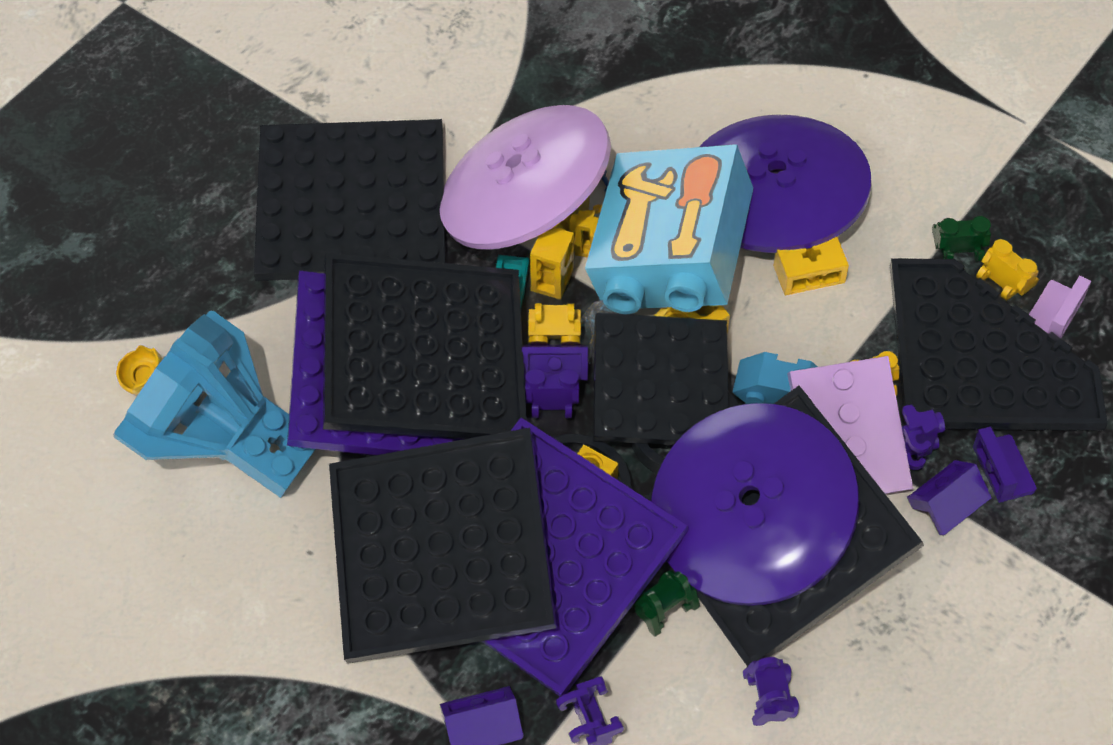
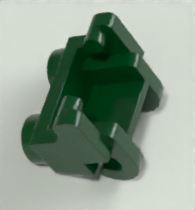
[932,216,991,262]
[632,571,700,637]

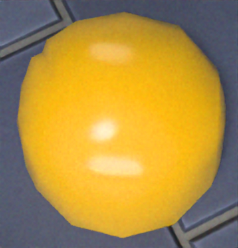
[116,345,163,395]

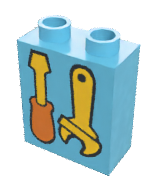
[585,145,753,314]

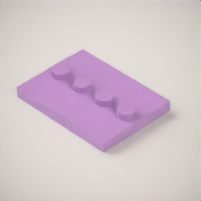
[787,356,913,494]

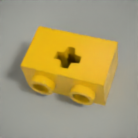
[773,237,849,296]

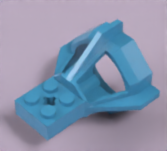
[113,311,316,498]

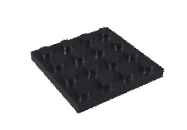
[593,313,728,445]

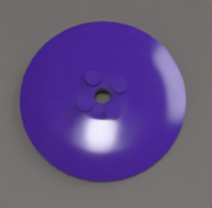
[699,115,871,253]
[651,403,859,606]

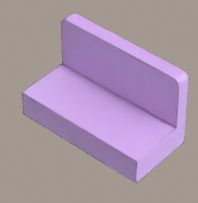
[1029,275,1091,338]

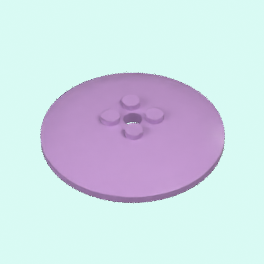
[440,105,611,249]

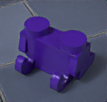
[525,369,579,418]
[902,405,945,470]
[742,657,799,726]
[556,676,624,745]

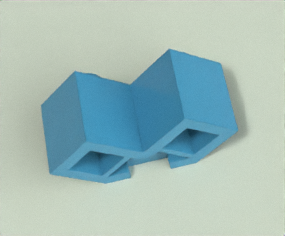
[733,352,818,404]

